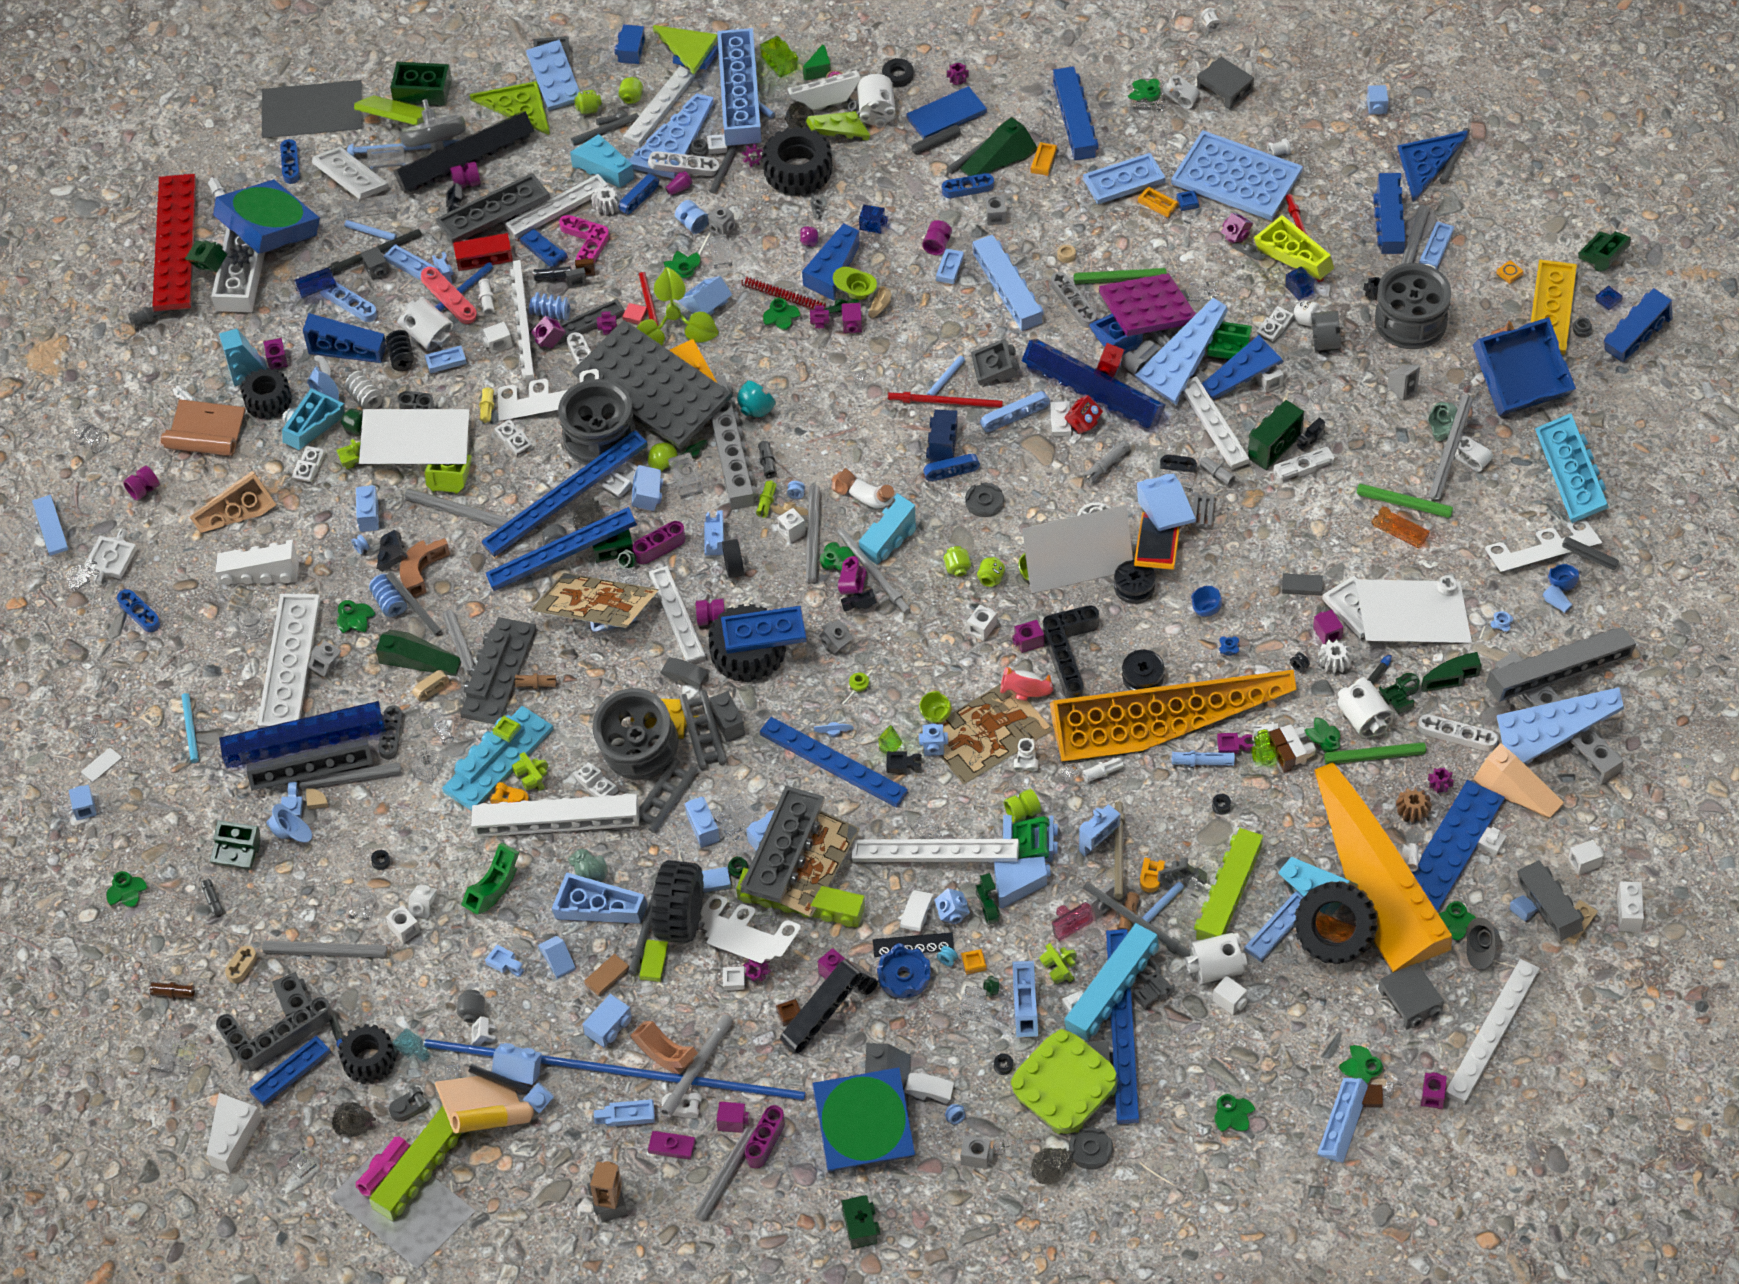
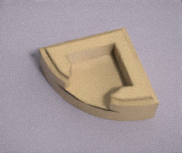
[306,789,329,810]

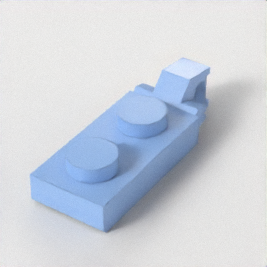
[594,1099,655,1127]

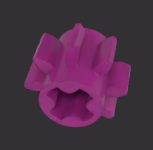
[947,63,969,85]
[741,144,763,167]
[810,305,829,329]
[597,311,617,335]
[1428,767,1454,793]
[743,959,771,982]

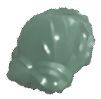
[1428,402,1458,441]
[568,848,608,882]

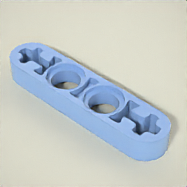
[318,278,377,322]
[980,391,1050,432]

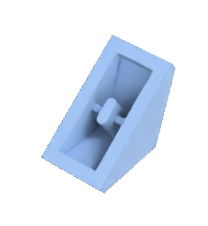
[538,936,576,979]

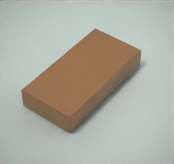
[584,954,629,997]

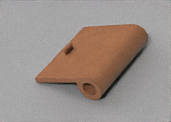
[161,399,246,456]

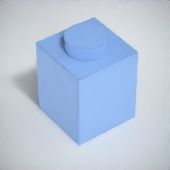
[1367,85,1388,114]
[69,785,97,820]

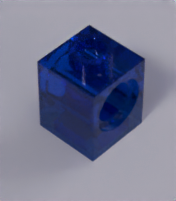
[859,204,888,234]
[1285,266,1315,301]

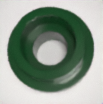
[617,550,636,570]
[728,856,749,877]
[983,975,999,997]

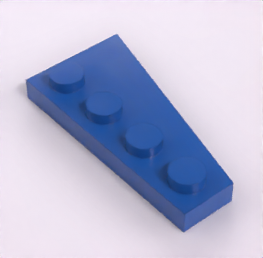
[1202,335,1284,400]

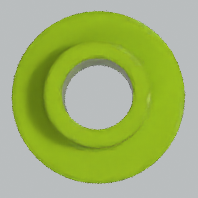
[849,672,869,692]

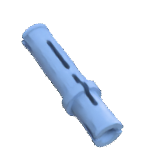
[1172,750,1234,767]

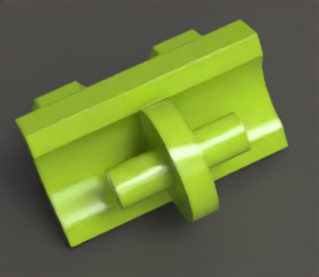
[336,439,361,469]
[512,752,549,791]
[1039,943,1077,984]

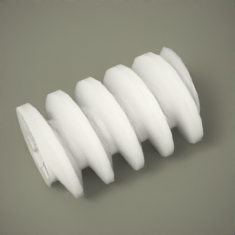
[345,371,383,409]

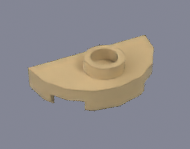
[868,286,891,318]

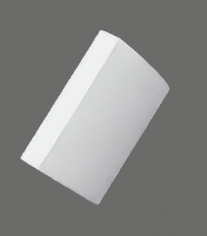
[596,461,637,497]

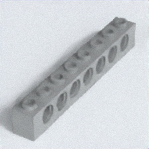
[710,375,757,510]
[1494,651,1623,784]

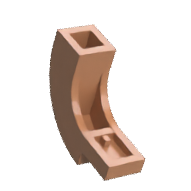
[400,538,450,598]
[630,1021,698,1074]

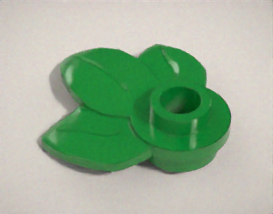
[1127,78,1161,102]
[664,251,700,279]
[763,298,800,330]
[820,542,855,571]
[337,600,375,633]
[1304,717,1341,752]
[106,871,147,907]
[1439,901,1476,941]
[1339,1045,1383,1084]
[1214,1094,1255,1132]

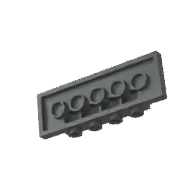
[436,173,551,244]
[460,617,537,725]
[741,785,825,903]

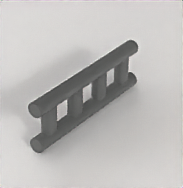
[679,690,727,769]
[639,758,698,833]

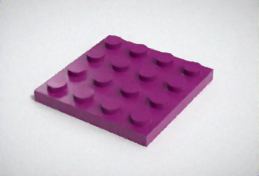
[1099,273,1196,336]

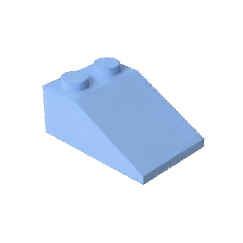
[1137,473,1196,531]

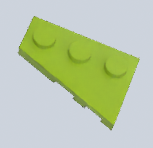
[806,111,870,141]

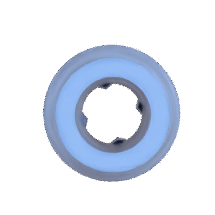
[1542,584,1573,613]

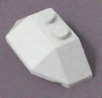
[787,70,860,110]

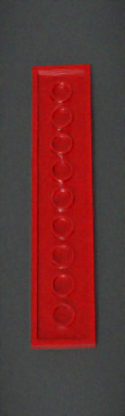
[152,173,196,311]

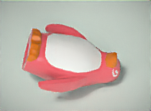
[1000,667,1053,701]

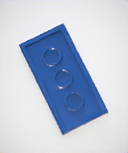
[906,86,987,139]
[721,606,807,654]

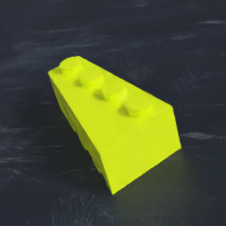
[1254,215,1334,280]

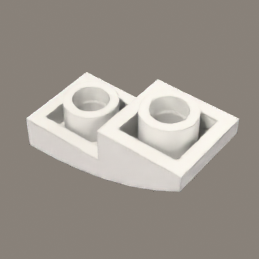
[1256,306,1294,341]
[494,419,532,455]
[292,446,326,482]
[573,762,618,797]
[900,890,934,931]
[904,1073,954,1104]

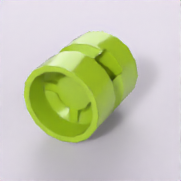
[1003,788,1042,823]

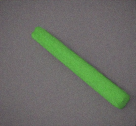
[1073,268,1167,284]
[1357,483,1453,518]
[1324,742,1426,764]

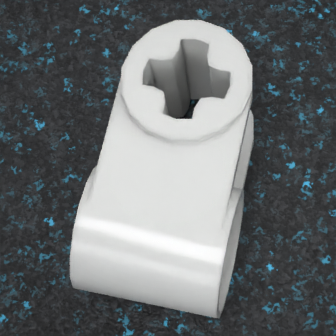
[1162,75,1199,109]
[1454,436,1493,472]

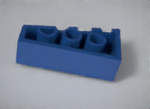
[1373,173,1405,254]

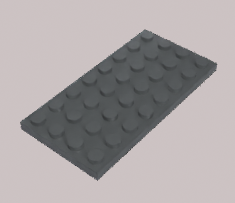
[572,320,733,449]

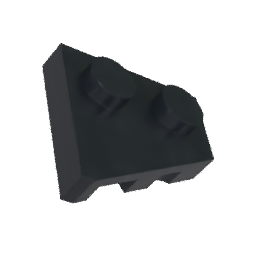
[376,530,408,572]

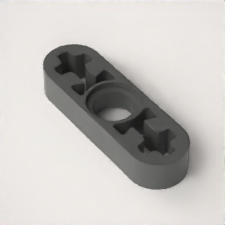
[378,705,403,760]

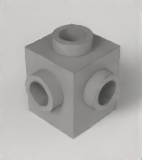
[708,205,735,239]
[819,619,853,655]
[308,640,341,677]

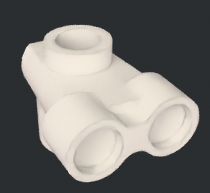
[1013,738,1039,771]
[1398,843,1421,872]

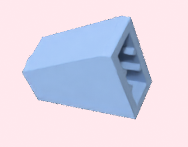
[994,857,1051,908]

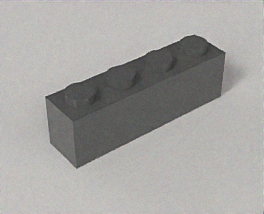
[1517,860,1584,941]

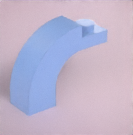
[1012,961,1038,1037]

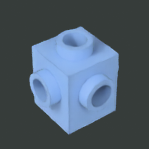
[919,724,948,756]
[934,888,970,924]

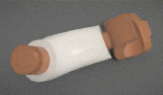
[831,468,894,509]

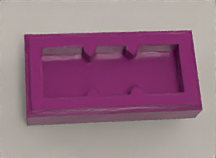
[648,1130,696,1160]

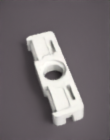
[1273,447,1334,483]

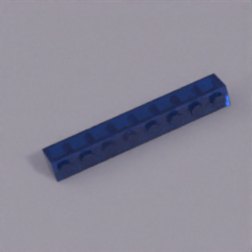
[1021,339,1166,428]
[219,701,386,768]

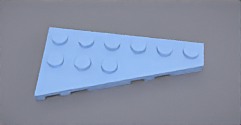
[627,93,714,179]
[1135,298,1228,405]
[1497,687,1624,765]

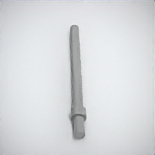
[837,527,911,614]

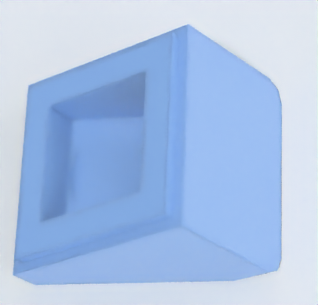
[1509,895,1538,922]

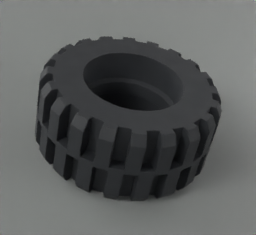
[762,126,833,196]
[708,604,786,682]
[651,860,704,943]
[1294,881,1378,964]

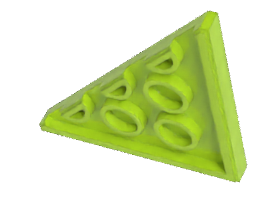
[653,25,718,74]
[469,81,550,135]

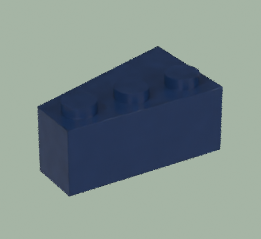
[926,409,958,468]

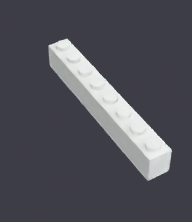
[471,794,639,837]

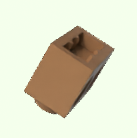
[590,1161,622,1209]

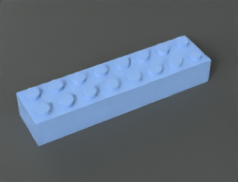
[717,28,762,146]

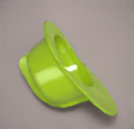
[833,267,877,300]

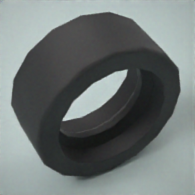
[722,539,744,578]

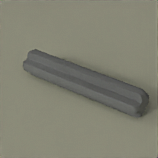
[911,125,961,154]
[1562,537,1619,570]

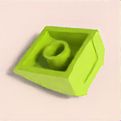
[425,455,472,494]

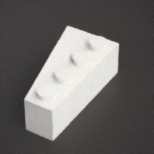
[215,539,299,585]

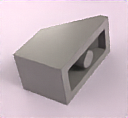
[1387,364,1420,400]

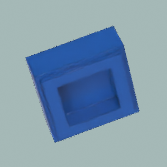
[1176,190,1199,211]

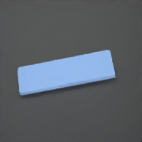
[1317,1078,1368,1163]

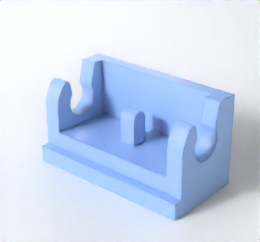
[704,510,724,556]

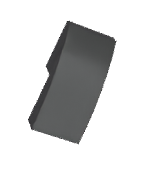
[660,657,707,689]

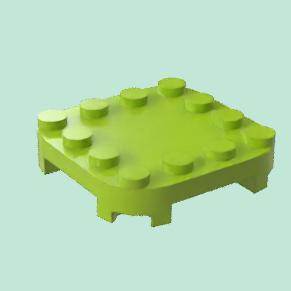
[1011,1029,1118,1135]

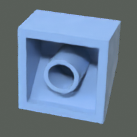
[678,276,732,315]

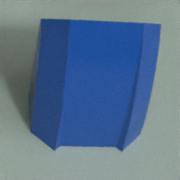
[1089,314,1143,355]

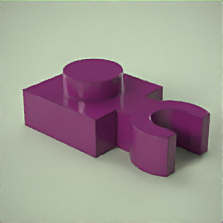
[1217,733,1253,754]

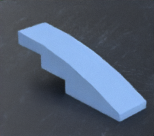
[32,495,69,556]

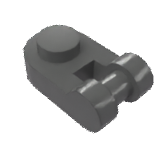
[389,1086,430,1122]

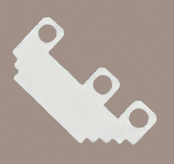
[701,894,801,963]

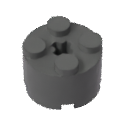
[1311,311,1342,351]

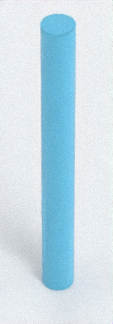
[181,693,199,763]

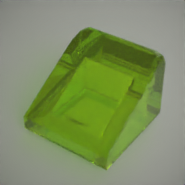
[878,725,902,755]

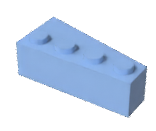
[551,872,648,923]

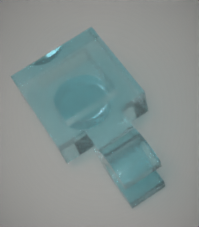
[392,1028,430,1062]

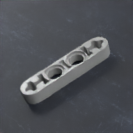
[1051,272,1097,328]

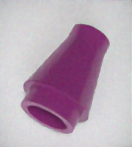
[665,171,693,196]

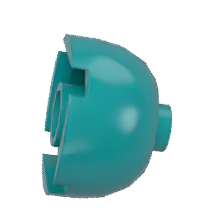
[737,380,776,417]

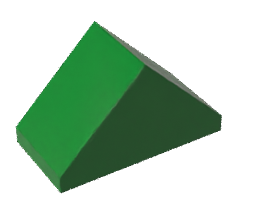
[803,44,831,81]

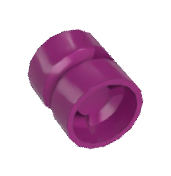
[450,162,481,189]
[922,220,952,256]
[123,465,160,501]
[696,598,725,626]

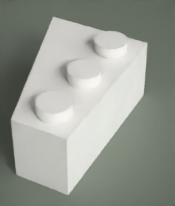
[207,1093,262,1173]

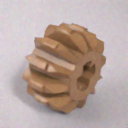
[1396,787,1432,823]

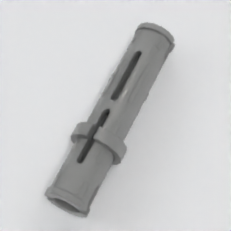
[1083,440,1131,483]

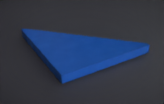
[1397,130,1468,202]

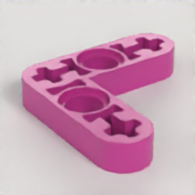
[559,215,609,263]

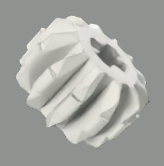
[591,185,622,216]
[1318,639,1353,674]

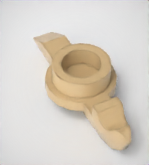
[771,502,808,515]

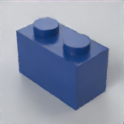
[614,24,646,64]

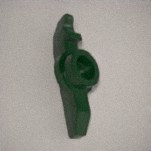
[824,298,860,313]
[677,440,708,461]

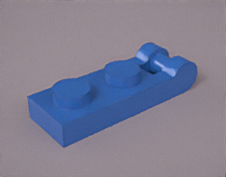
[520,228,568,267]

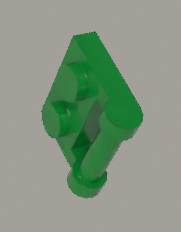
[1012,816,1050,859]

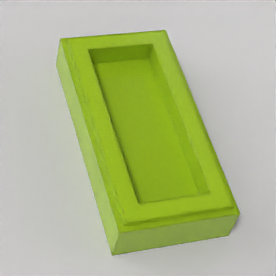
[639,940,668,982]

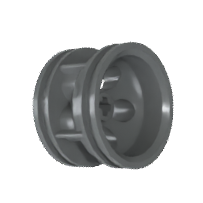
[1375,263,1451,349]
[558,379,635,465]
[592,688,679,780]

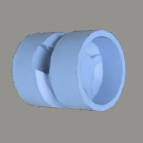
[675,200,708,234]

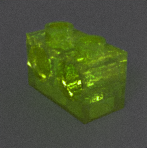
[760,35,798,78]

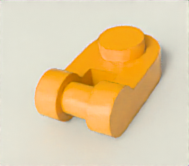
[490,782,529,804]
[1140,857,1166,893]

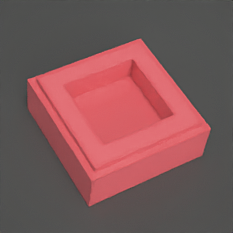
[622,303,647,325]

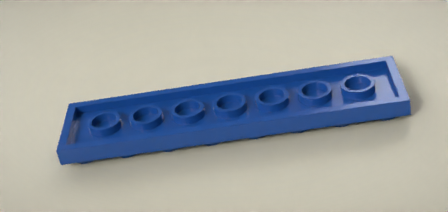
[1412,780,1505,913]

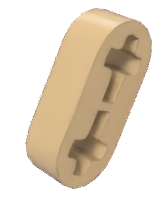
[412,670,449,702]
[225,946,257,984]

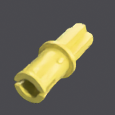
[479,387,494,423]

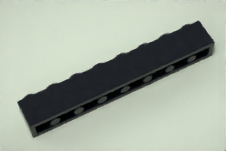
[393,111,534,193]

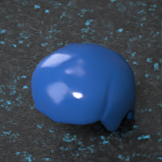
[1548,564,1579,591]
[1191,586,1222,617]

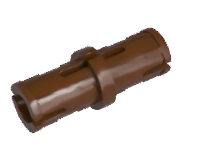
[150,982,195,999]

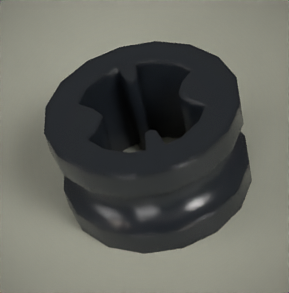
[1290,652,1310,673]
[1212,794,1231,815]
[371,850,390,870]
[993,1053,1014,1075]

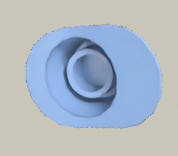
[266,804,312,843]

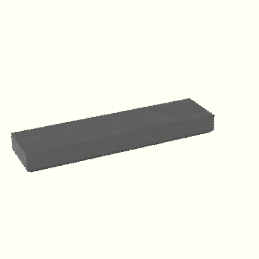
[558,299,625,345]

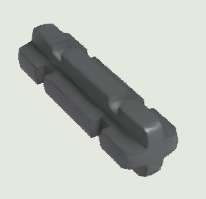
[201,879,223,916]

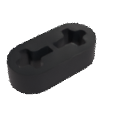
[1160,454,1197,477]

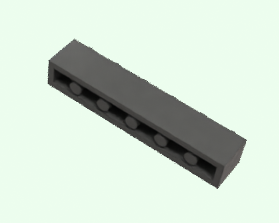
[247,738,373,791]

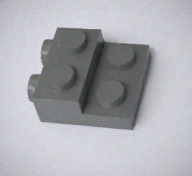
[971,338,1020,385]

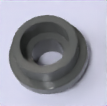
[690,138,708,156]
[1573,317,1592,335]

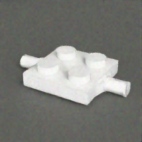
[84,528,137,585]

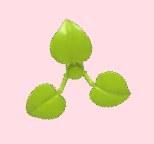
[636,267,719,345]

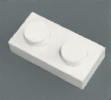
[1050,401,1071,437]

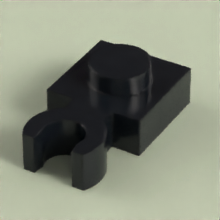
[446,183,463,213]
[1297,417,1325,450]
[840,589,877,611]
[886,751,922,773]

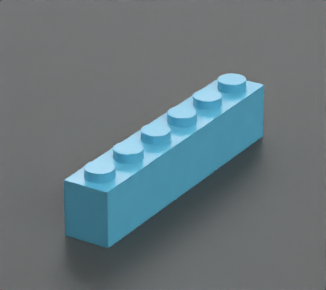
[1064,923,1159,1041]

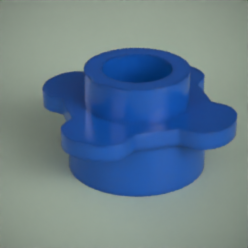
[1219,636,1239,656]

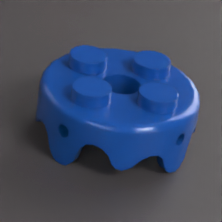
[877,943,931,999]

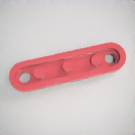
[421,267,477,324]

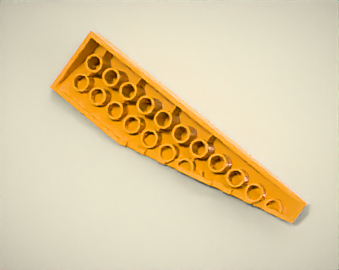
[1050,669,1297,762]
[1314,762,1452,972]

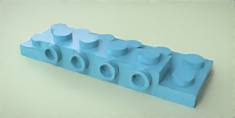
[1535,413,1609,523]
[442,706,554,811]

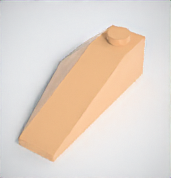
[189,471,277,533]
[1473,743,1564,818]

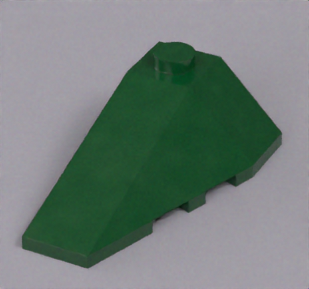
[960,117,1038,176]
[376,629,461,676]

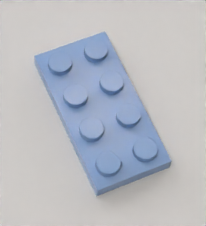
[526,40,579,111]
[1083,153,1165,204]

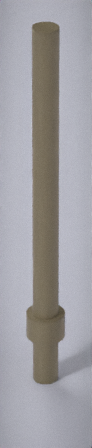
[1114,801,1125,899]

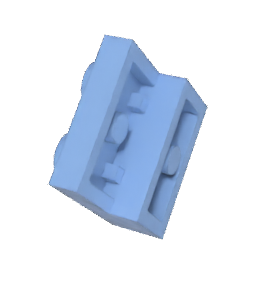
[1079,804,1121,856]

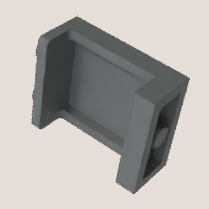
[1197,56,1254,110]
[1378,963,1444,1029]

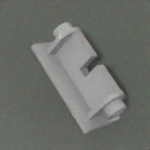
[1085,880,1127,919]

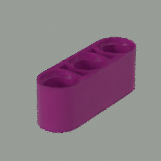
[633,521,686,565]
[745,1105,785,1169]

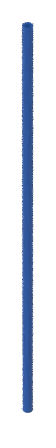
[424,1039,806,1100]

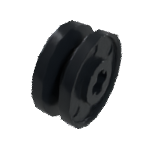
[1114,560,1156,604]
[1122,649,1165,690]

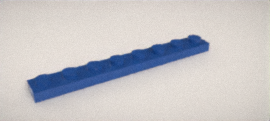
[486,507,637,591]
[760,717,908,808]

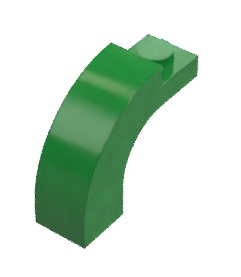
[461,843,520,915]

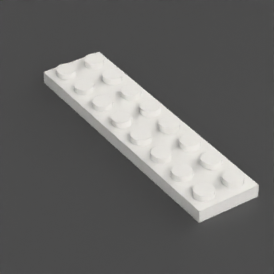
[257,594,321,731]

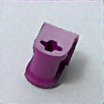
[838,556,867,595]

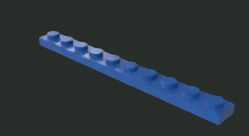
[482,430,648,557]
[1106,929,1139,1124]

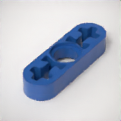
[280,139,300,184]
[942,173,994,198]
[618,174,659,215]
[923,454,980,481]
[117,589,160,632]

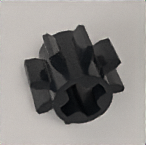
[228,244,253,268]
[1363,277,1381,300]

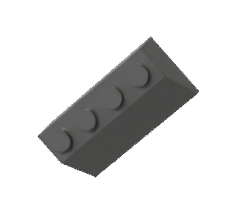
[865,1043,911,1113]

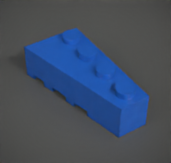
[802,223,860,301]
[1604,288,1673,362]
[303,313,387,363]

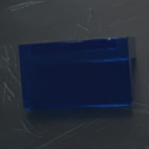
[294,267,336,298]

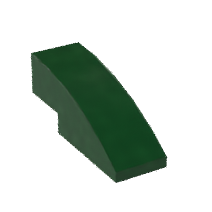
[1421,652,1482,692]

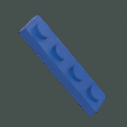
[249,1035,331,1107]

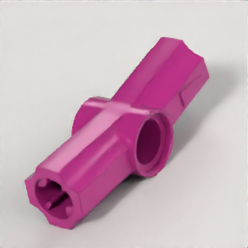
[355,1136,410,1196]

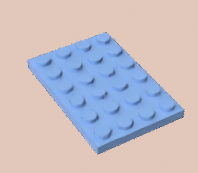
[1171,130,1303,221]

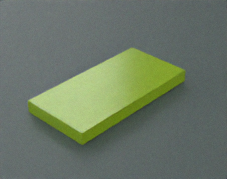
[354,95,435,125]

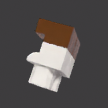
[1267,725,1316,773]

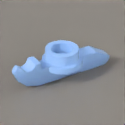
[814,722,854,737]

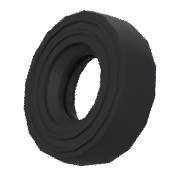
[882,58,914,87]

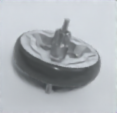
[400,99,466,152]

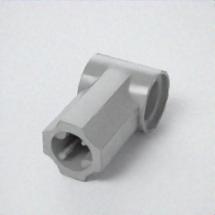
[1121,340,1158,374]

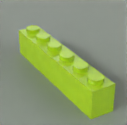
[1194,828,1263,940]
[736,868,865,927]
[369,1105,463,1221]

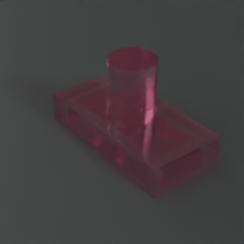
[1051,902,1094,941]

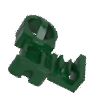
[1378,673,1420,714]
[975,873,1000,925]

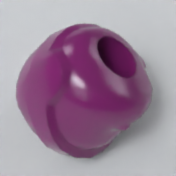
[799,226,819,247]

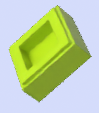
[492,716,521,743]

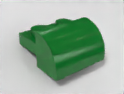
[1207,321,1252,359]

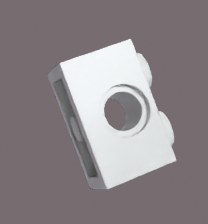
[1617,881,1644,932]

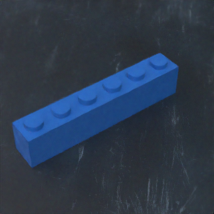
[1053,66,1099,161]

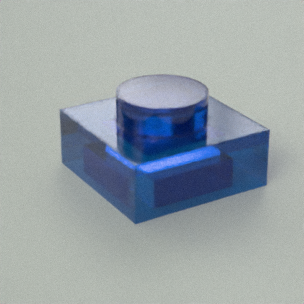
[1595,285,1623,311]

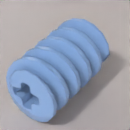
[529,292,571,321]
[369,574,407,617]

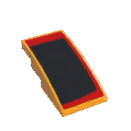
[1134,512,1180,570]

